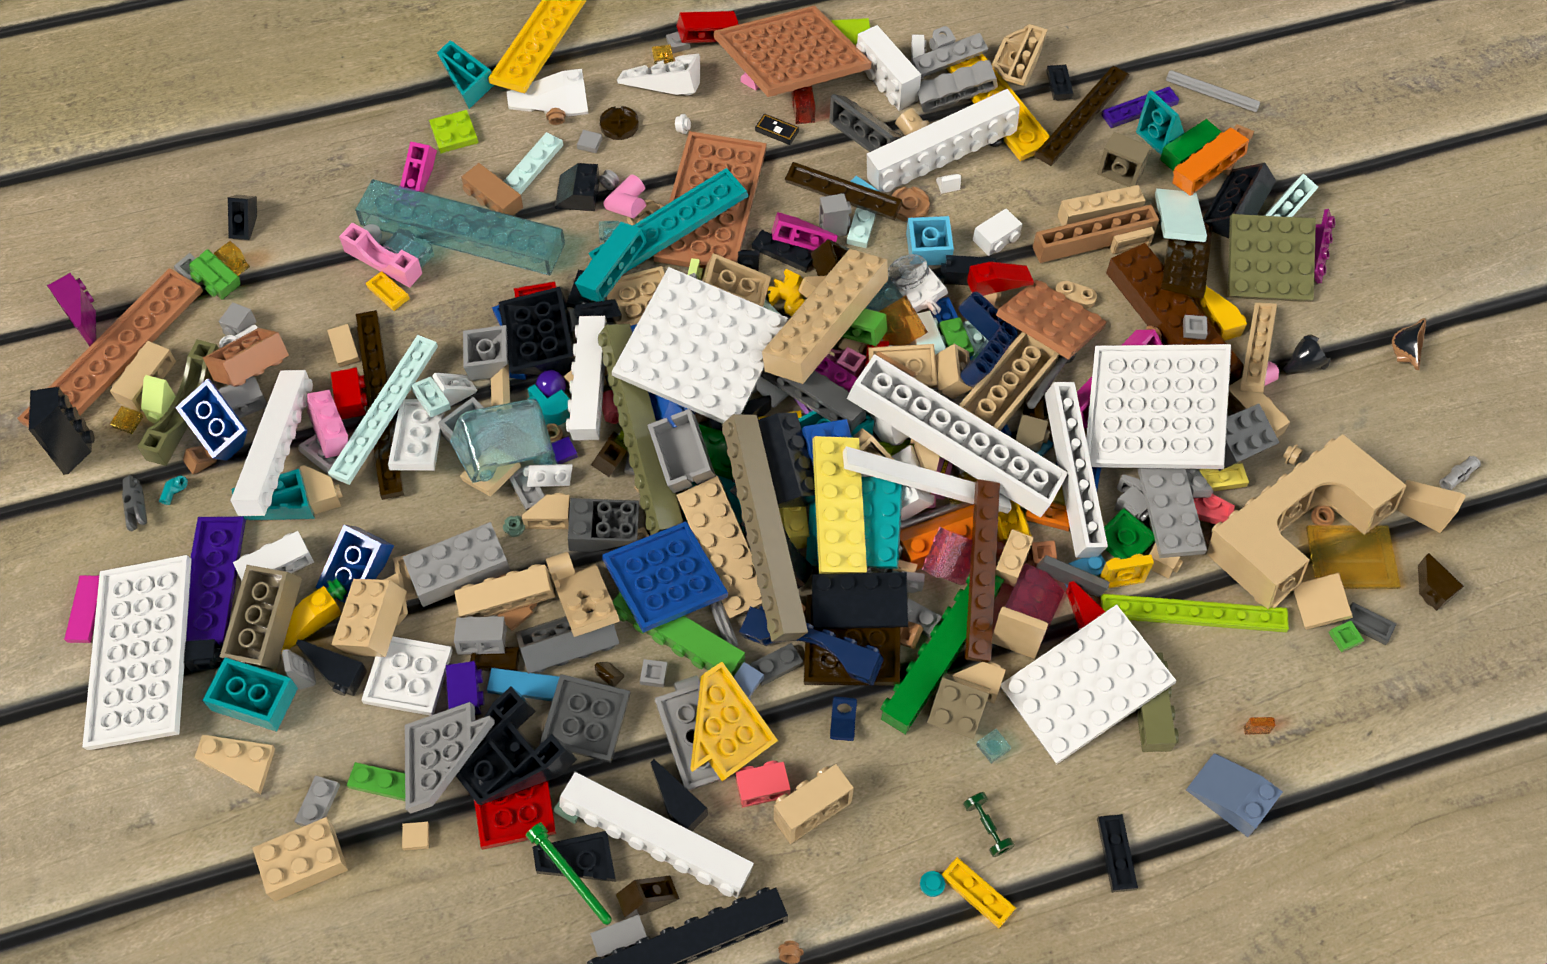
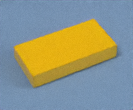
[366,271,410,311]

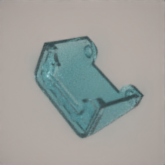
[450,399,555,483]

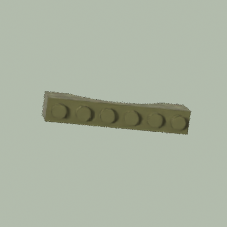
[137,339,219,466]

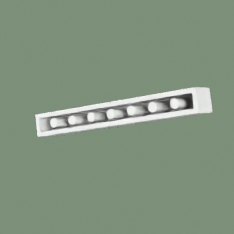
[230,370,313,516]
[1044,382,1108,558]
[559,772,754,898]

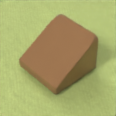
[183,445,217,474]

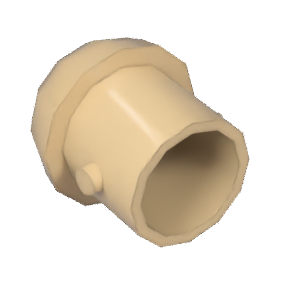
[895,108,930,136]

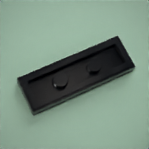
[1097,814,1138,893]

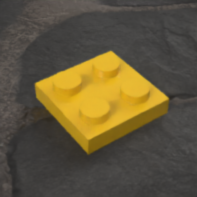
[1100,554,1154,589]

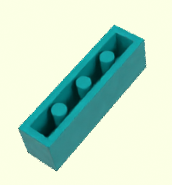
[575,222,647,302]

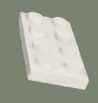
[388,399,445,471]

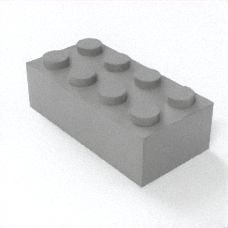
[403,522,511,607]

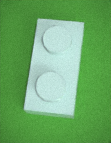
[846,208,876,248]
[411,377,451,417]

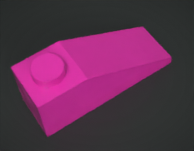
[397,141,437,205]
[771,212,838,250]

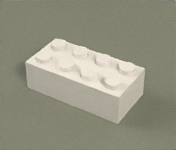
[856,25,921,111]

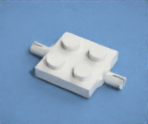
[891,264,948,315]

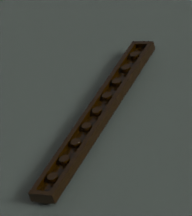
[356,310,404,500]

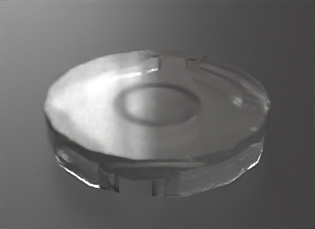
[888,254,929,290]

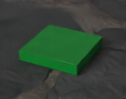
[1104,508,1155,559]

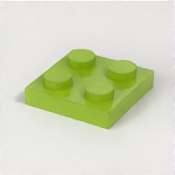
[429,110,478,154]

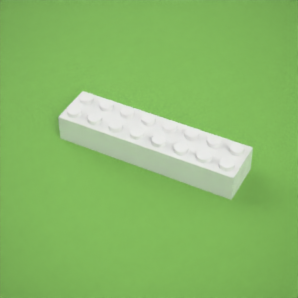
[867,89,1020,193]

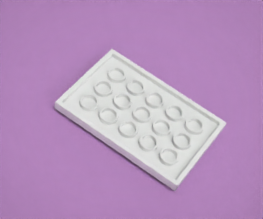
[1000,605,1176,765]

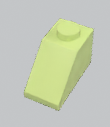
[141,375,176,424]

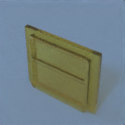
[1306,525,1401,589]

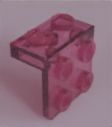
[922,527,972,585]

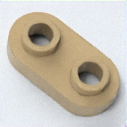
[1055,281,1097,309]

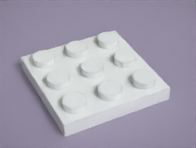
[362,636,453,716]

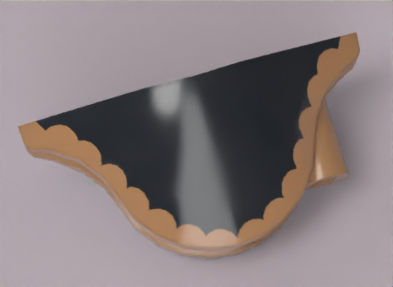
[1392,318,1426,370]

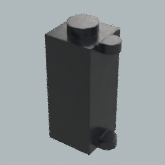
[940,255,997,286]

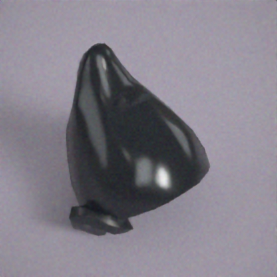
[1283,334,1331,374]

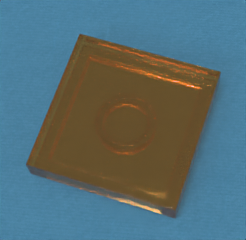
[879,295,928,346]

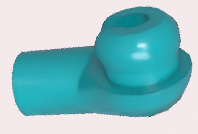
[159,475,188,505]

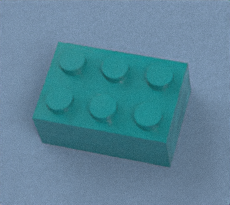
[202,657,298,732]

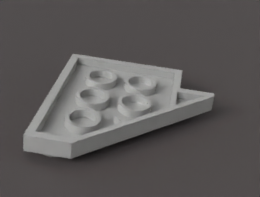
[405,702,495,814]

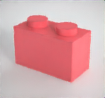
[735,761,790,808]

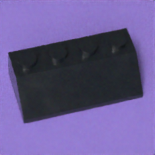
[1203,163,1276,238]
[28,386,95,475]
[758,412,815,508]
[812,572,908,629]

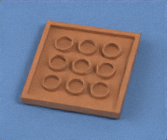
[996,280,1107,360]

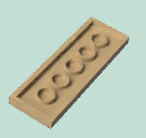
[677,476,762,620]

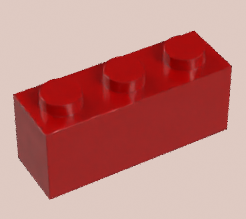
[677,11,739,43]

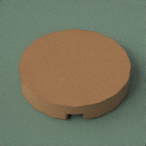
[891,187,930,222]

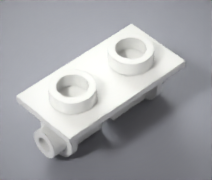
[523,464,572,487]

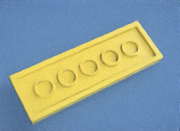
[812,436,867,574]

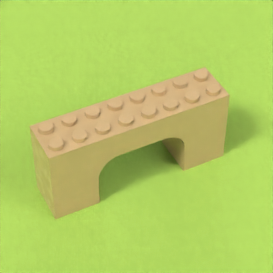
[1207,434,1407,609]

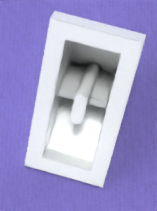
[433,373,477,406]

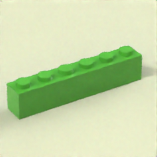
[613,592,745,677]

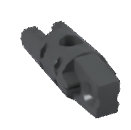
[122,475,147,531]

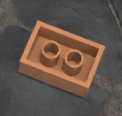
[203,328,289,387]

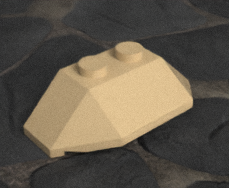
[992,24,1048,86]

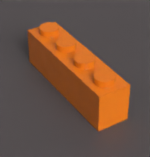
[1173,127,1249,196]

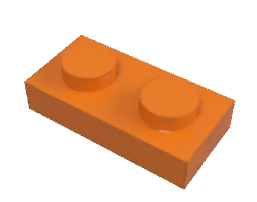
[1025,502,1070,531]

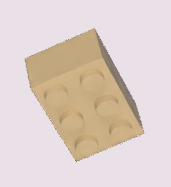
[331,579,407,657]
[774,764,854,844]
[253,817,348,902]

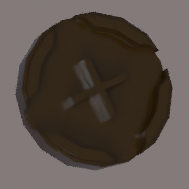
[600,106,639,140]

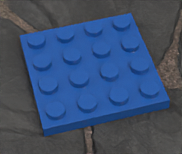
[602,522,728,633]

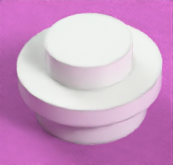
[675,114,691,134]

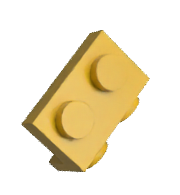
[997,499,1032,545]

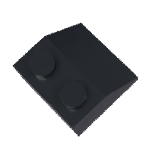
[555,163,600,211]

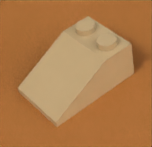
[702,253,771,307]

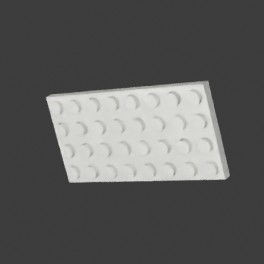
[83,555,191,750]

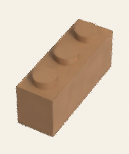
[461,163,523,222]

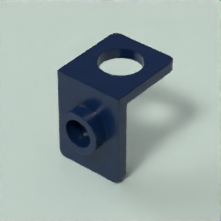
[830,697,857,741]

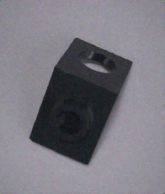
[738,250,760,272]

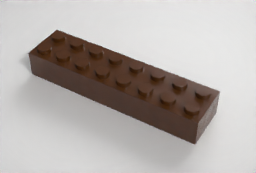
[1106,243,1244,384]

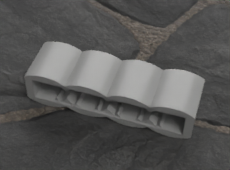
[917,60,998,112]

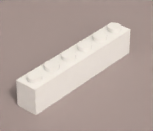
[566,316,608,440]

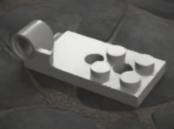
[655,675,732,791]

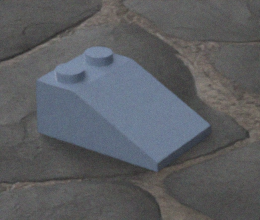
[1186,753,1283,837]

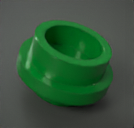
[326,578,348,600]

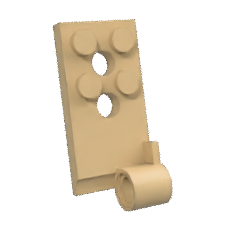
[546,551,620,637]

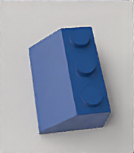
[175,379,248,460]

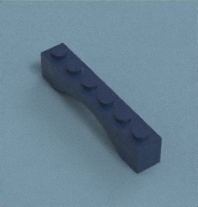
[739,606,884,686]

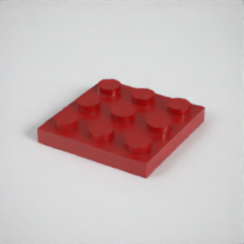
[474,781,557,850]

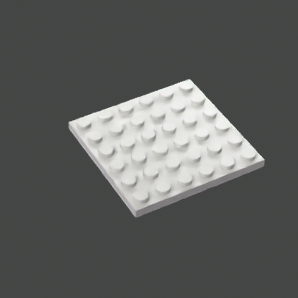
[612,267,788,424]
[1086,344,1231,469]

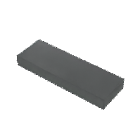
[1035,555,1110,597]

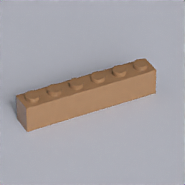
[1033,205,1159,263]

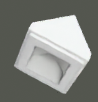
[936,174,961,194]

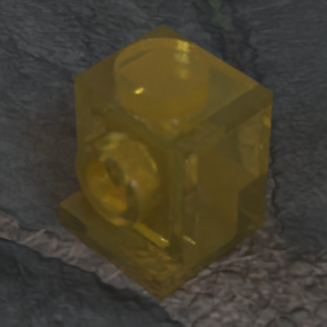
[214,241,250,276]

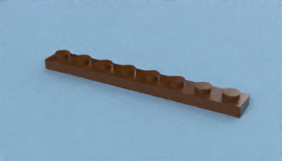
[965,479,1000,663]

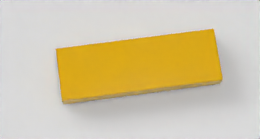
[941,857,1016,929]

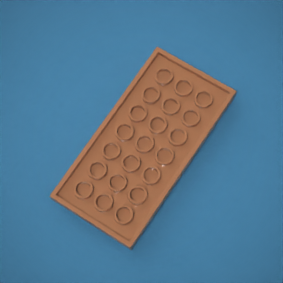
[653,131,767,270]

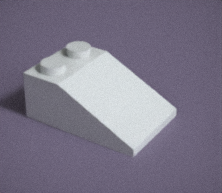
[892,445,933,521]

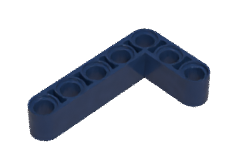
[959,292,1018,387]

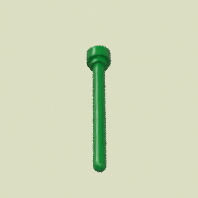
[526,822,612,925]

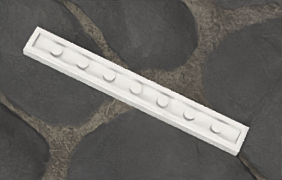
[843,446,1012,514]

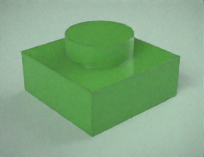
[1329,621,1364,653]

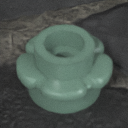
[503,516,525,537]

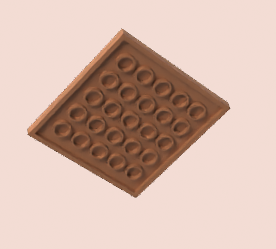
[714,5,872,97]

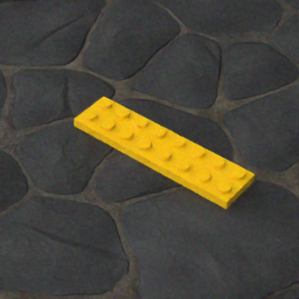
[488,0,587,93]
[946,54,1050,161]

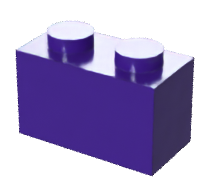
[446,661,485,715]

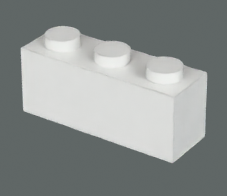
[233,531,314,580]

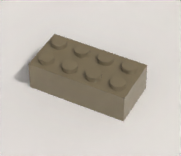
[220,565,302,670]

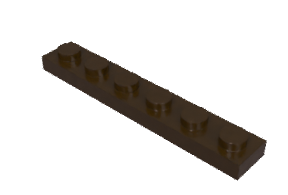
[785,162,903,221]

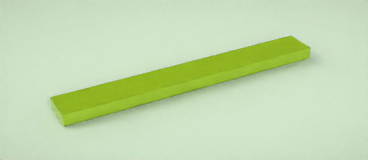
[1099,594,1289,633]

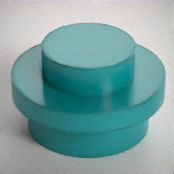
[920,871,945,897]

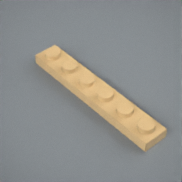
[1241,303,1277,393]

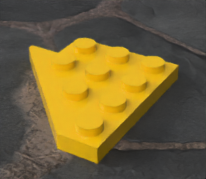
[690,662,778,781]

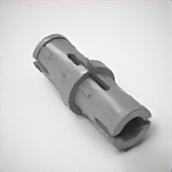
[1439,456,1481,490]

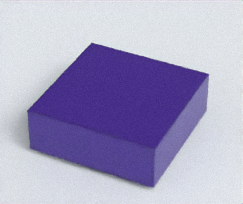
[548,436,578,464]

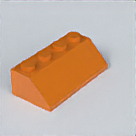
[900,504,974,570]

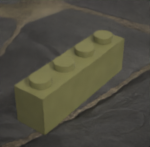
[1136,652,1179,752]

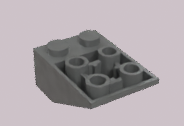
[568,498,639,552]

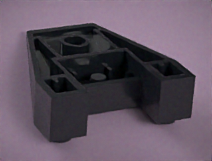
[456,686,577,805]

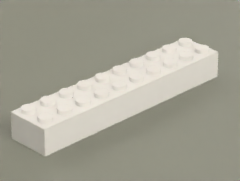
[847,354,1068,518]

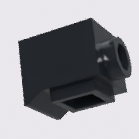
[184,639,224,672]

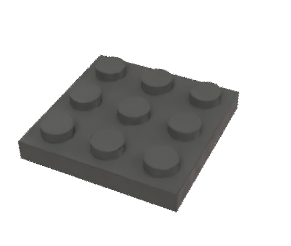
[540,674,631,763]

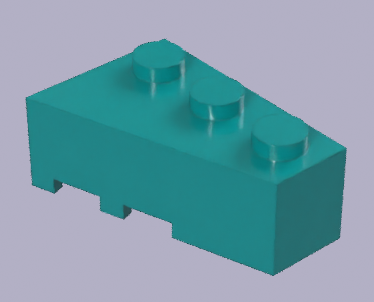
[437,40,494,109]
[231,469,315,520]

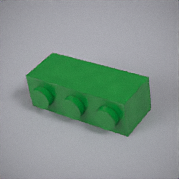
[1160,119,1222,171]

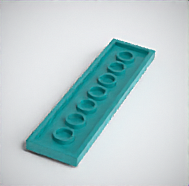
[588,168,749,273]

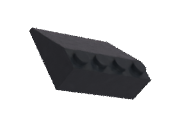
[499,287,576,375]

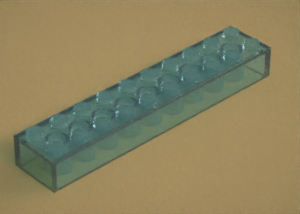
[355,179,565,276]

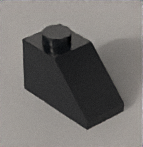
[228,195,257,240]

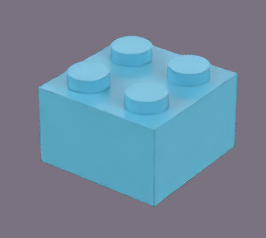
[906,216,954,266]

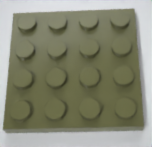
[1227,214,1316,302]

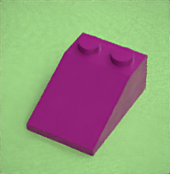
[47,273,97,347]

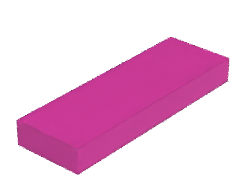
[64,575,99,643]

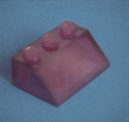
[1005,563,1065,651]

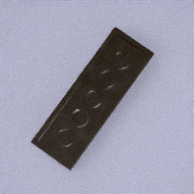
[1160,223,1213,299]

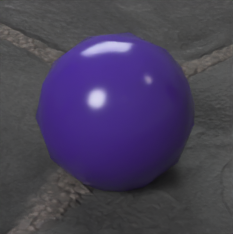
[536,370,566,398]

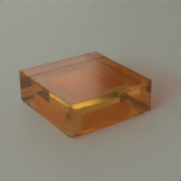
[1244,717,1276,735]

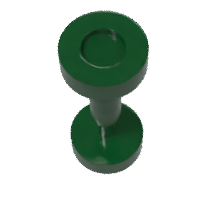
[963,792,1015,857]

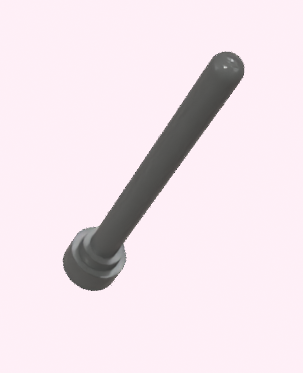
[1027,353,1077,409]

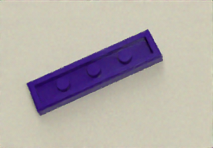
[1101,86,1179,128]

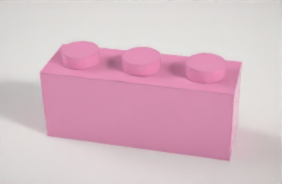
[307,390,348,458]

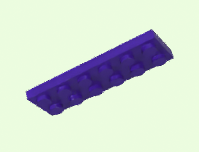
[186,516,246,646]

